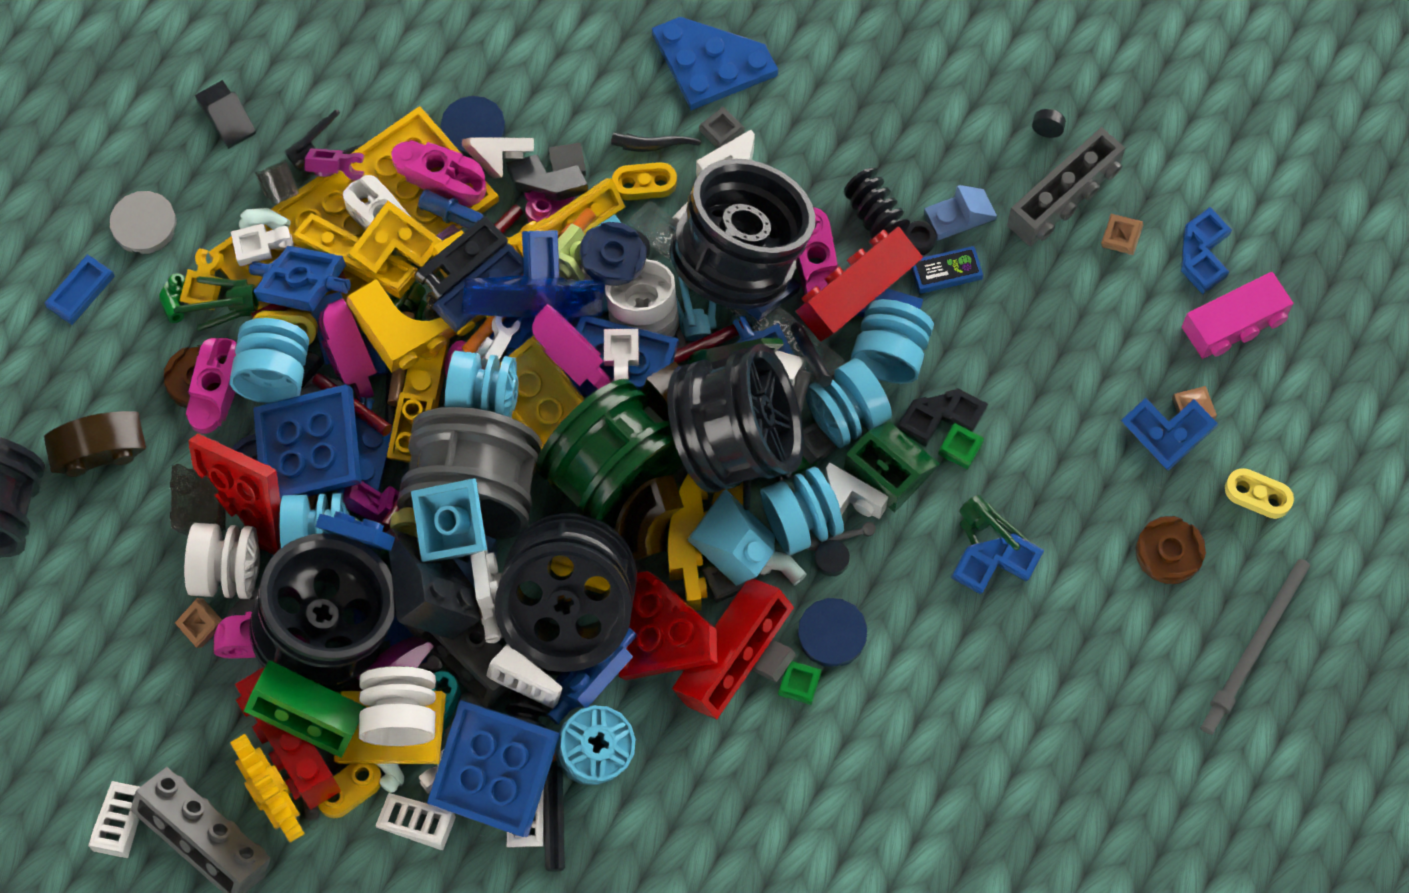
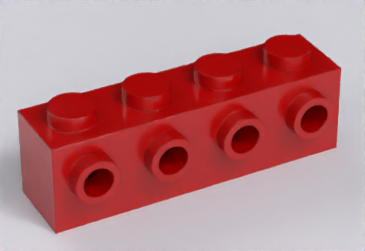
[796,226,924,342]
[671,579,794,720]
[235,668,341,810]

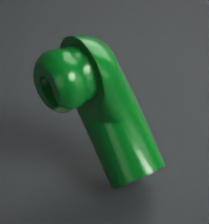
[159,273,185,324]

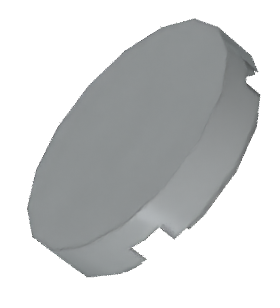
[110,191,177,254]

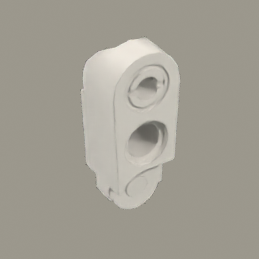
[343,175,411,257]

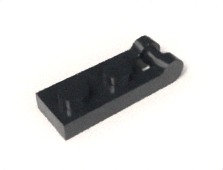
[414,216,508,301]

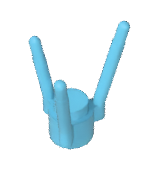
[676,277,717,341]

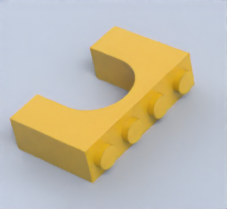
[347,230,507,373]

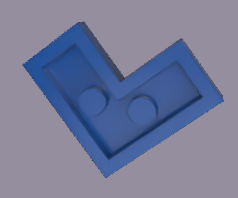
[1121,398,1218,471]
[315,511,395,551]

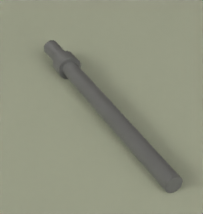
[1200,559,1310,735]

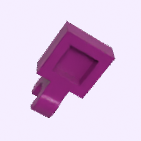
[305,148,364,180]

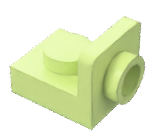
[558,224,586,283]

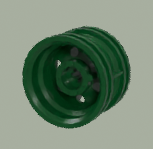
[536,379,683,530]

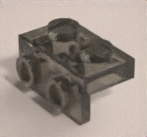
[170,464,226,536]

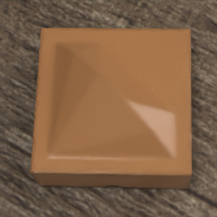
[1101,214,1143,255]
[1172,386,1217,420]
[175,598,222,648]

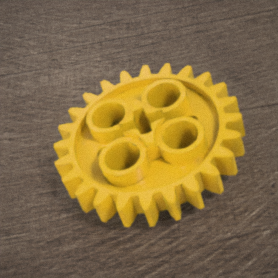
[230,733,305,843]

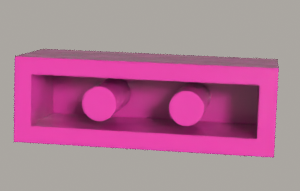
[1182,271,1294,359]

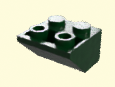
[844,421,940,513]

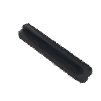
[544,766,565,872]

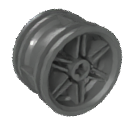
[397,407,542,540]

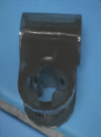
[255,160,299,204]

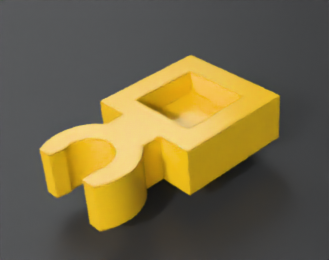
[179,248,224,310]

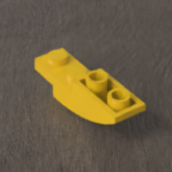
[387,339,450,462]
[668,474,708,611]

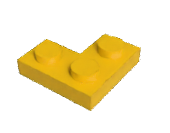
[347,201,442,275]

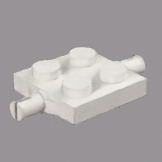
[471,541,503,643]

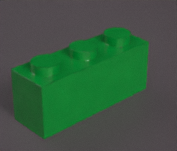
[244,660,367,758]

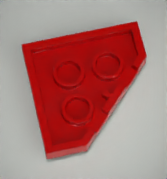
[188,433,281,555]
[619,571,717,680]

